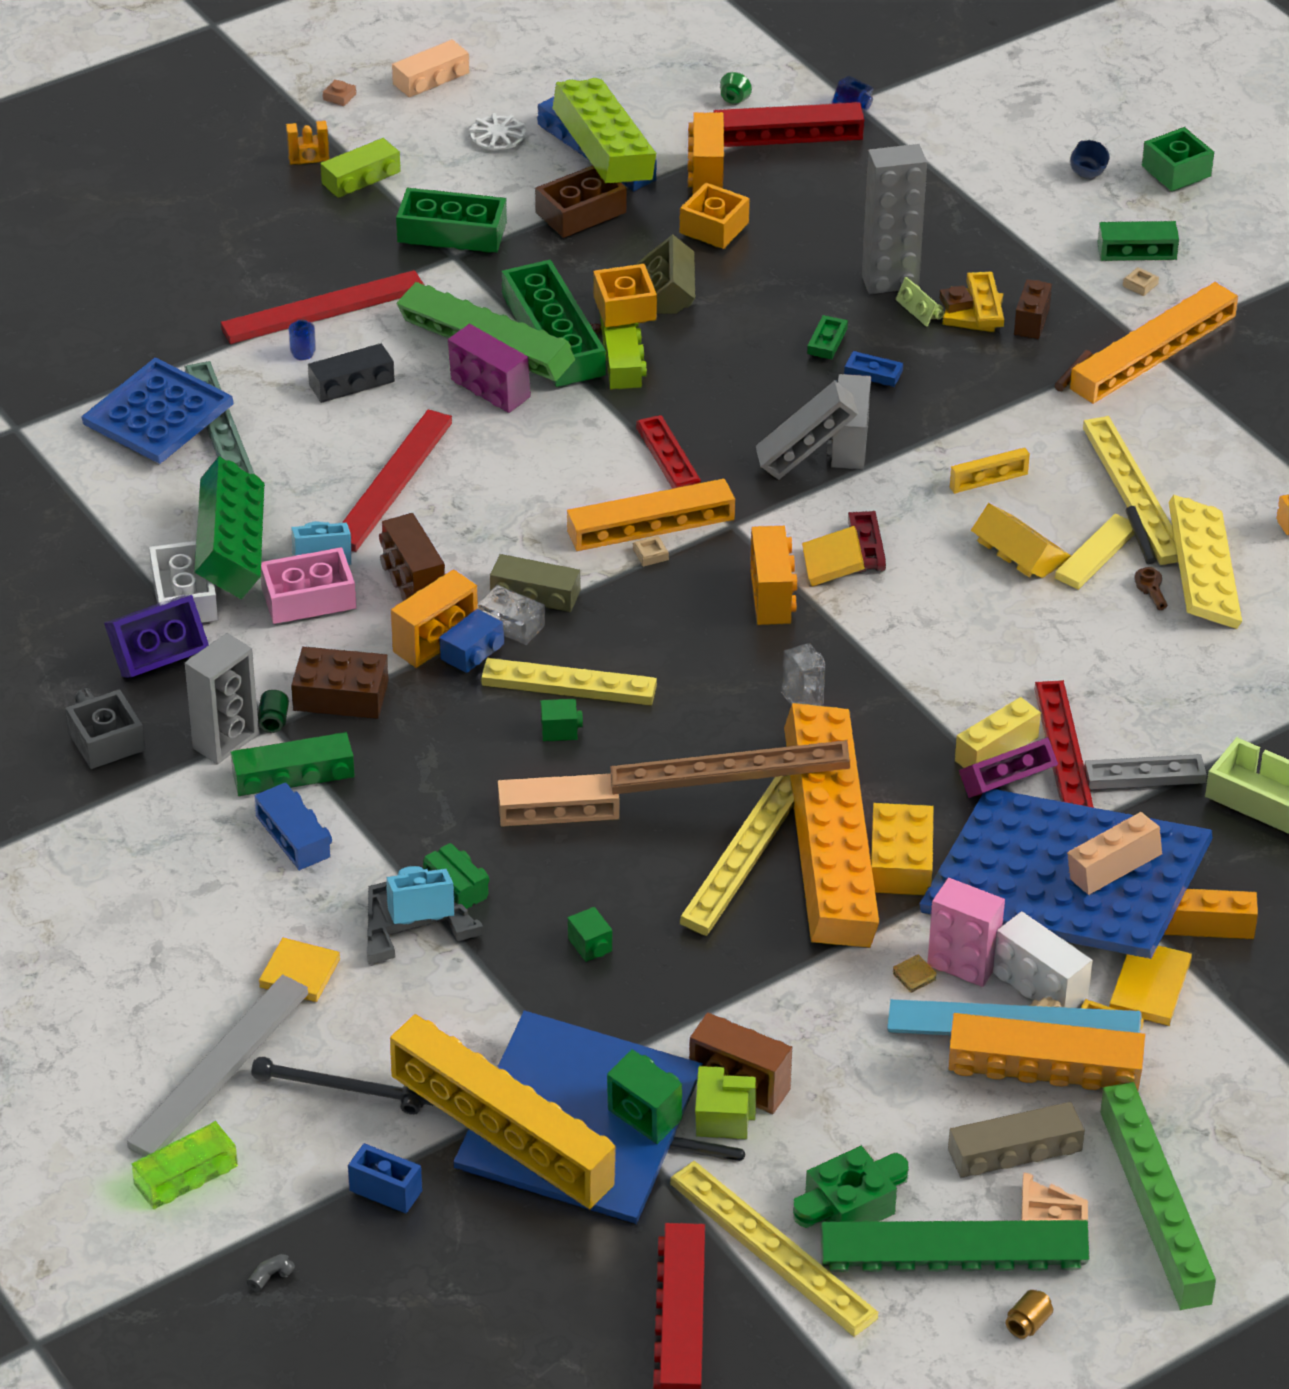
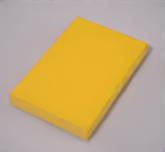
[1109,945,1192,1026]

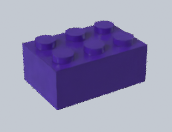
[104,595,209,677]

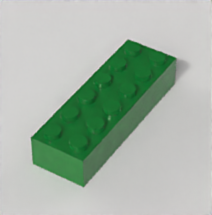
[502,260,606,387]
[194,456,265,600]

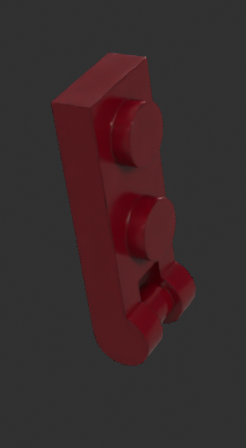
[848,511,886,572]

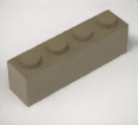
[948,1102,1085,1178]

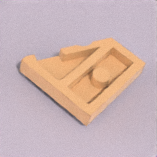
[1021,1173,1088,1220]

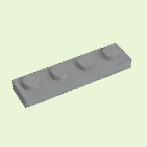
[1084,754,1207,789]

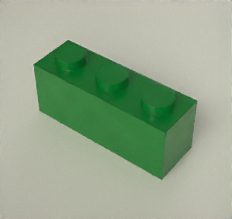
[1097,221,1179,261]

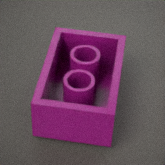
[448,323,531,413]

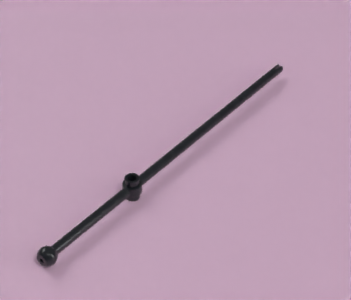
[251,1057,745,1161]

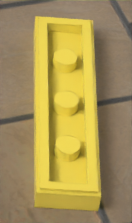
[1055,513,1135,590]

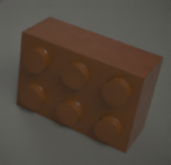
[535,165,627,238]
[379,512,445,601]
[291,646,389,719]

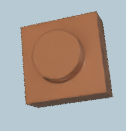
[323,79,356,106]

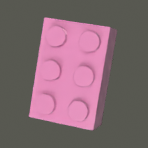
[261,547,356,624]
[927,877,1005,987]

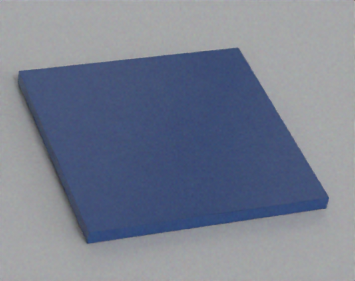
[454,1010,703,1224]

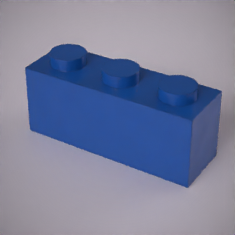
[254,782,332,871]

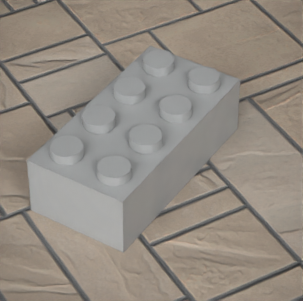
[185,633,259,765]

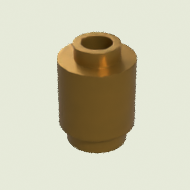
[1005,1290,1053,1339]

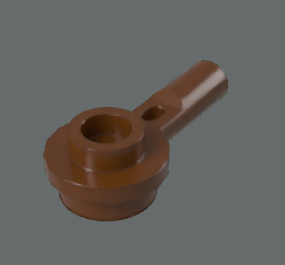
[1134,567,1168,610]

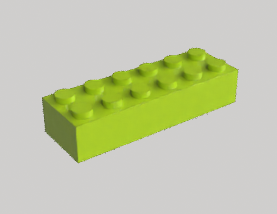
[552,78,657,183]

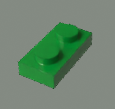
[807,315,848,359]

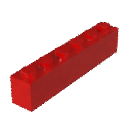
[713,102,864,147]
[653,1223,705,1389]

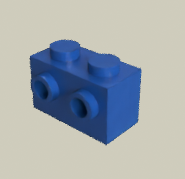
[439,609,504,673]
[348,1143,422,1213]

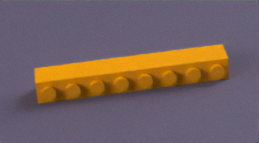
[1070,282,1238,404]

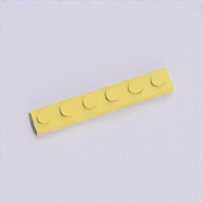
[481,658,657,706]

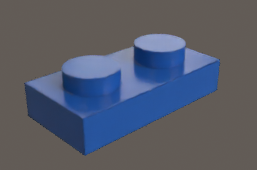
[844,351,903,387]

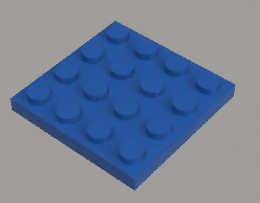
[81,357,234,464]

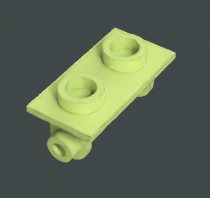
[896,277,944,326]

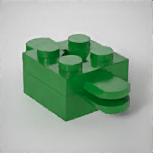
[793,1145,909,1228]

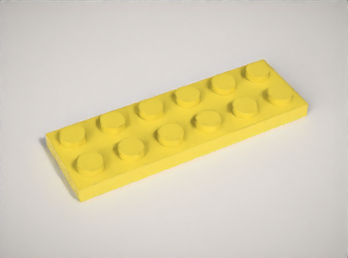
[1168,495,1242,629]

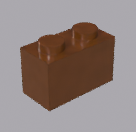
[1014,279,1052,339]

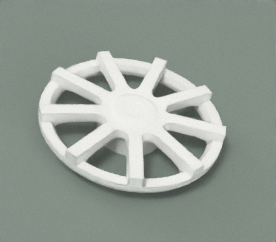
[470,113,525,150]

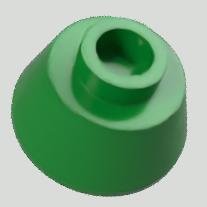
[720,72,752,104]

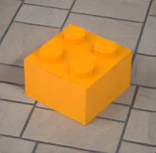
[679,183,750,249]
[593,264,657,327]

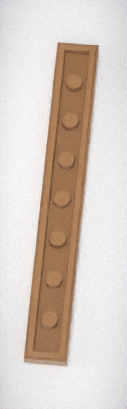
[610,740,851,795]

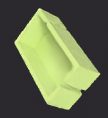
[1205,737,1289,834]

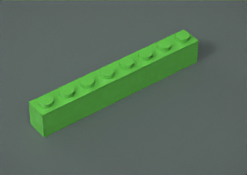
[396,282,576,382]
[1100,1082,1216,1310]

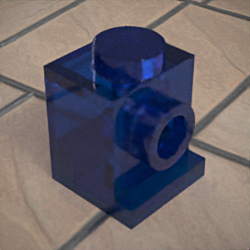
[831,76,874,110]

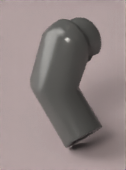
[246,1254,295,1292]

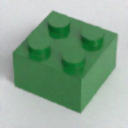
[1142,127,1214,191]
[607,1049,682,1144]

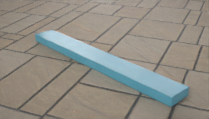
[887,999,1142,1036]

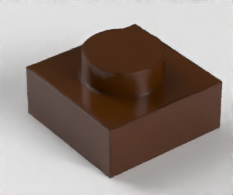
[939,285,973,313]

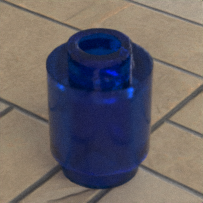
[288,320,316,360]

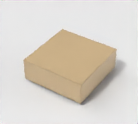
[1123,267,1159,296]
[633,536,669,567]

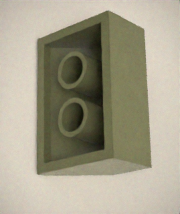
[636,234,695,314]

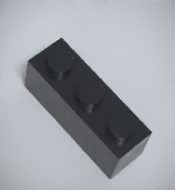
[308,343,395,403]

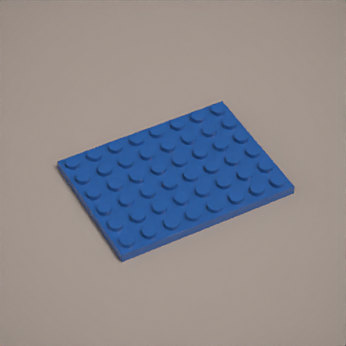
[920,789,1213,959]

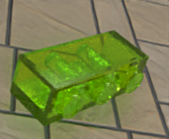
[131,1121,238,1209]

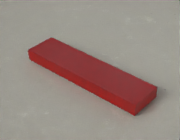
[636,415,701,489]

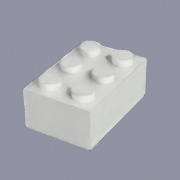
[149,541,218,623]
[993,911,1092,1008]

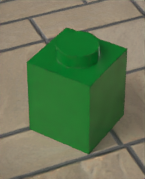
[541,699,583,741]
[568,907,612,962]

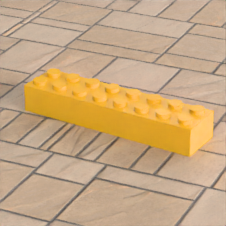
[390,1014,616,1210]

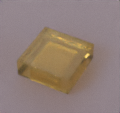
[893,954,937,993]

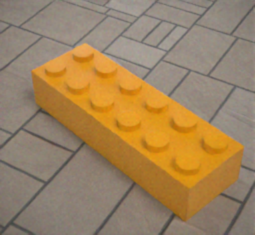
[948,1013,1145,1090]

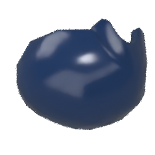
[1069,140,1110,179]

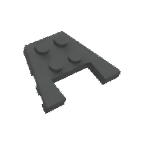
[367,881,483,964]

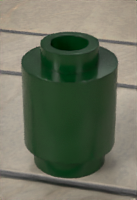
[258,690,289,733]

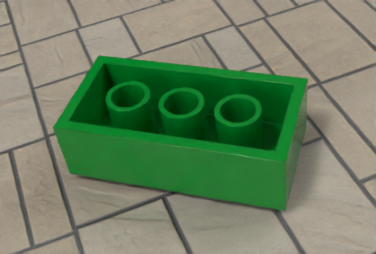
[396,187,507,253]

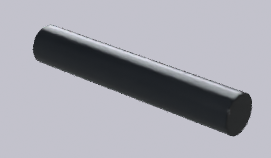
[1125,506,1157,564]

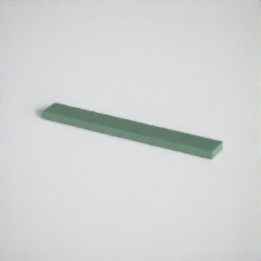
[185,361,255,474]

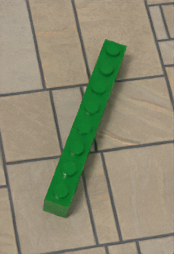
[821,1220,1089,1272]

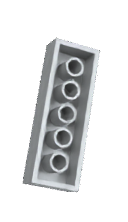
[862,144,927,294]

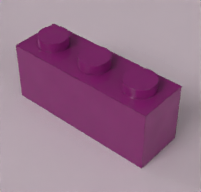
[958,737,1058,798]

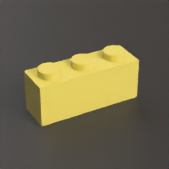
[955,697,1041,768]

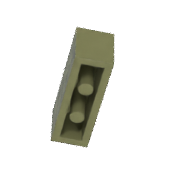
[490,554,581,612]

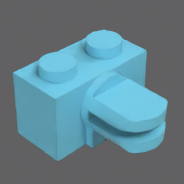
[291,521,352,565]
[386,866,454,924]

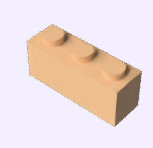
[392,40,469,98]
[1067,812,1162,895]

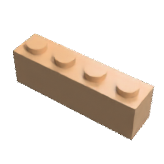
[498,774,619,827]

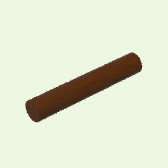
[1054,350,1093,392]

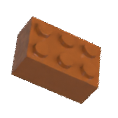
[689,1012,793,1114]

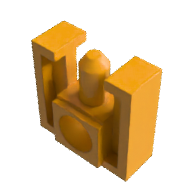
[286,120,329,165]

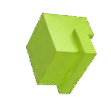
[695,1066,756,1139]

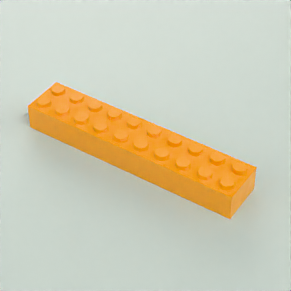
[784,703,879,948]

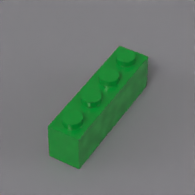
[230,732,355,796]

